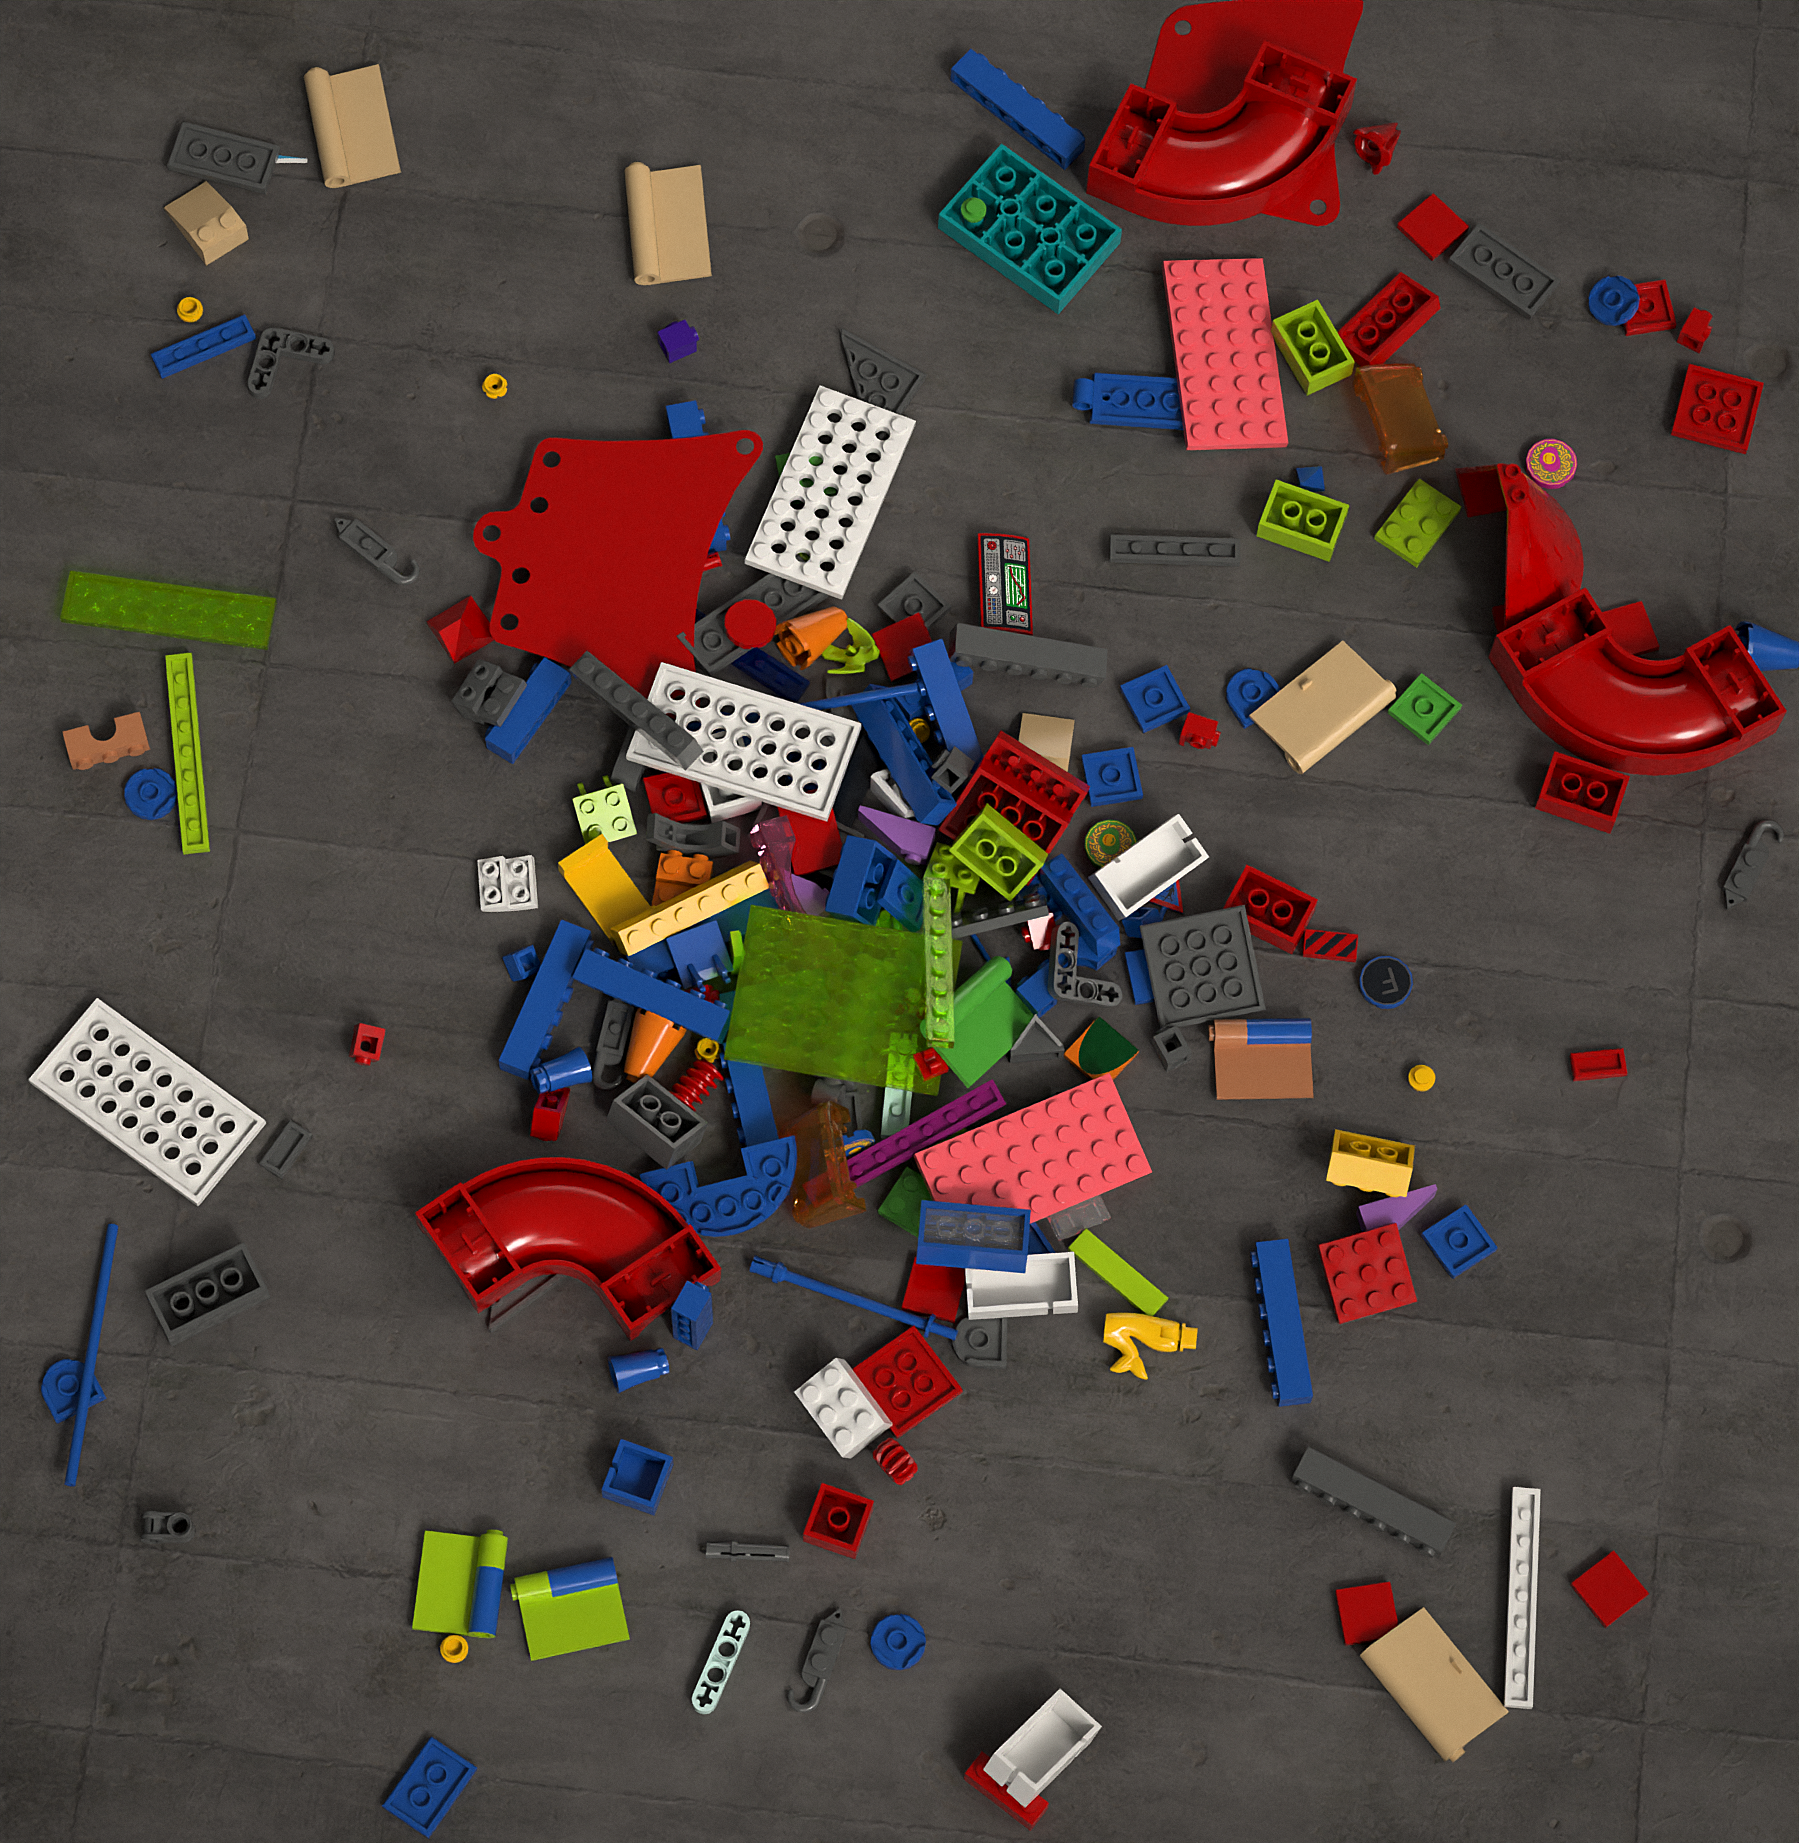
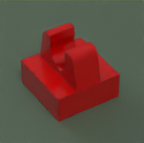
[912,1047,949,1082]

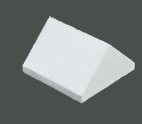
[870,769,916,821]

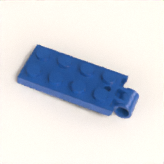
[1072,373,1183,430]

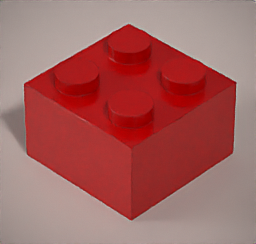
[803,1483,874,1559]

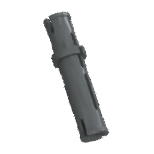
[706,1540,790,1562]

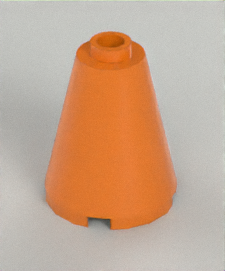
[774,606,848,670]
[623,1008,687,1083]

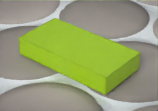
[727,930,745,975]

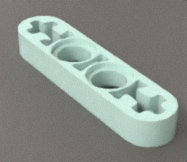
[692,1610,750,1714]

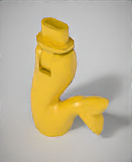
[1103,1313,1198,1380]

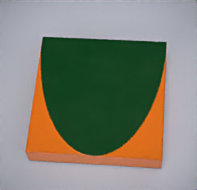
[1064,1017,1139,1080]

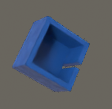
[602,1439,673,1516]

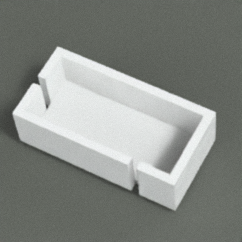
[1088,814,1209,921]
[965,1252,1078,1320]
[983,1689,1102,1808]

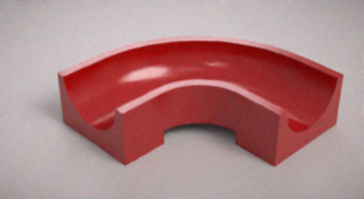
[1086,40,1357,226]
[1488,587,1787,776]
[415,1157,722,1342]

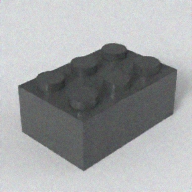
[606,1074,708,1170]

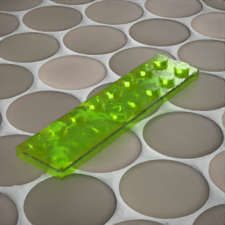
[60,571,277,650]

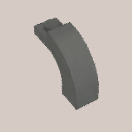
[646,813,740,858]

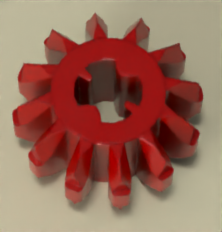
[873,1438,918,1485]

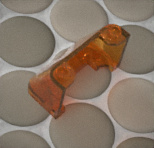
[1352,363,1448,475]
[779,1101,866,1229]

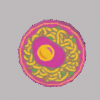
[1525,439,1577,489]

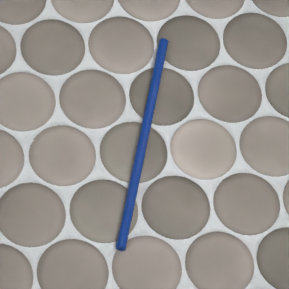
[686,683,919,732]
[64,1224,118,1487]

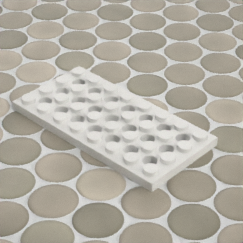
[745,386,916,600]
[626,662,861,822]
[29,998,266,1206]

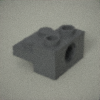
[452,659,527,727]

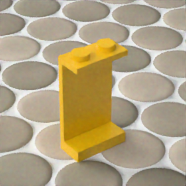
[558,834,655,945]

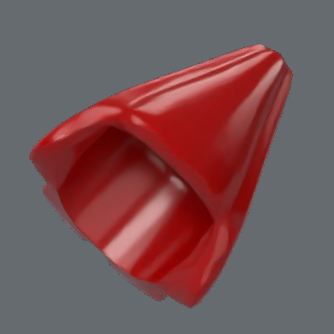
[1353,122,1401,175]

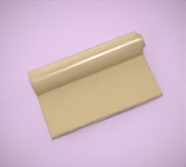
[304,64,401,188]
[624,162,712,285]
[1249,641,1396,774]
[1360,1607,1509,1763]

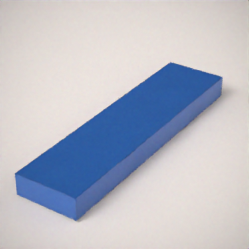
[151,314,256,379]

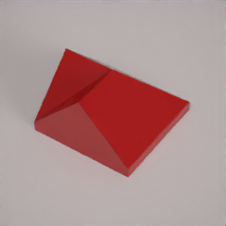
[427,596,494,664]

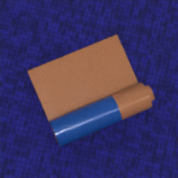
[1208,1018,1314,1100]

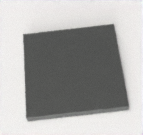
[1139,905,1266,1029]

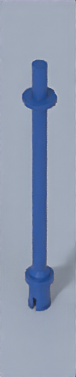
[750,1255,958,1341]

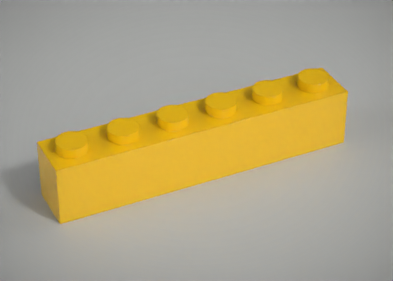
[610,860,770,956]

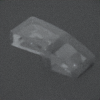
[1047,1195,1111,1241]

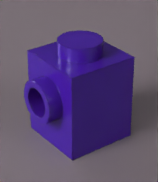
[658,320,699,364]

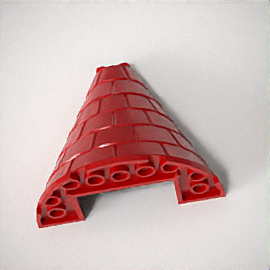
[1456,463,1584,634]

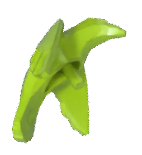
[822,618,880,674]

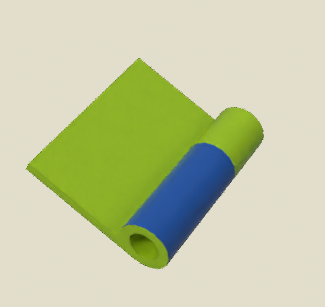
[412,1530,508,1638]
[510,1557,630,1661]

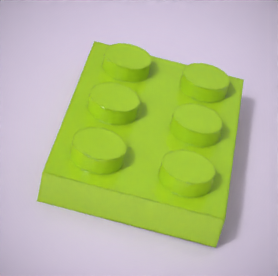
[1374,479,1462,568]

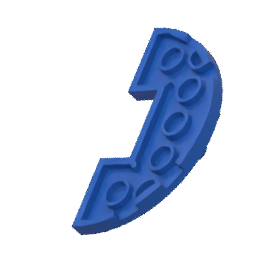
[639,1136,797,1237]

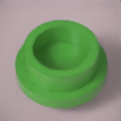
[961,198,986,223]

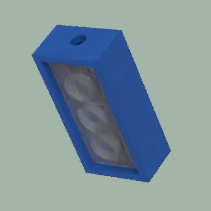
[916,1200,1031,1273]

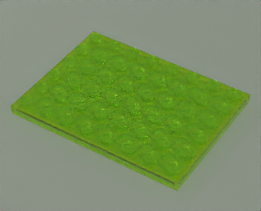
[724,905,963,1096]

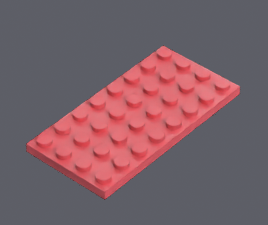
[1162,258,1288,450]
[913,1073,1152,1224]

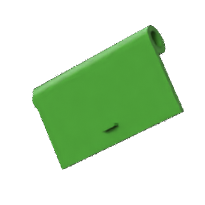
[920,956,1034,1088]

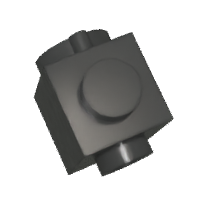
[931,746,975,794]

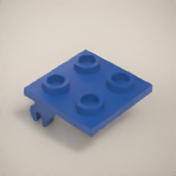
[665,920,734,993]

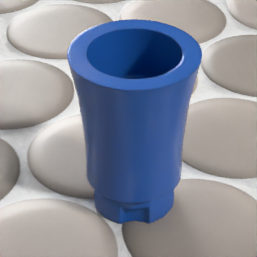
[530,1047,592,1094]
[608,1348,670,1394]

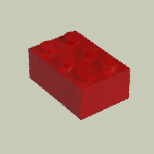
[1535,751,1630,834]
[1223,864,1318,954]

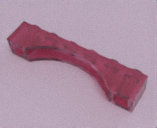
[750,815,842,973]

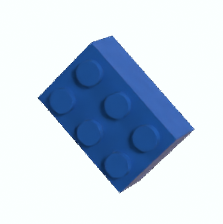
[825,835,896,932]

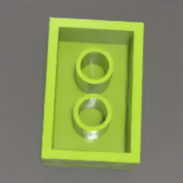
[1271,300,1355,396]
[1256,480,1349,562]
[949,803,1048,901]

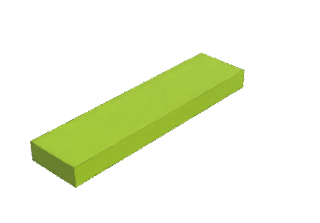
[1068,1229,1168,1316]

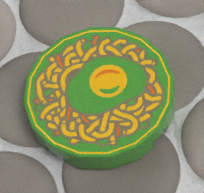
[1084,820,1137,869]

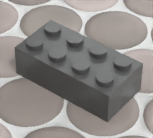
[145,1243,271,1347]

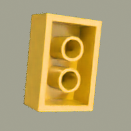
[1326,1129,1415,1197]

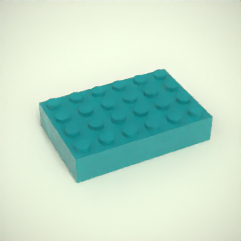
[938,143,1122,314]

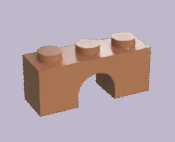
[63,712,150,770]

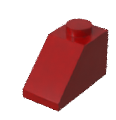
[530,1088,571,1141]

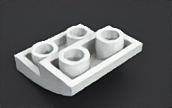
[477,855,538,912]

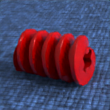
[669,1058,724,1112]

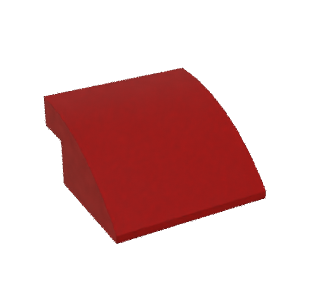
[939,730,1090,886]

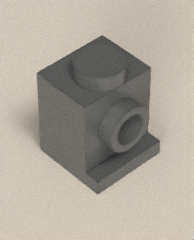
[1152,1025,1192,1072]

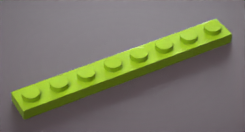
[165,653,210,855]

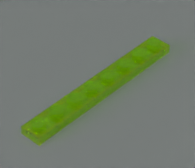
[922,877,955,1049]

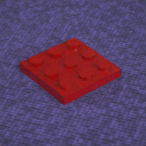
[1671,364,1764,454]
[1317,1222,1417,1324]
[852,1326,963,1439]

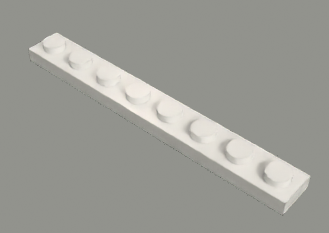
[1504,1487,1541,1709]

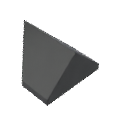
[1009,1014,1064,1063]

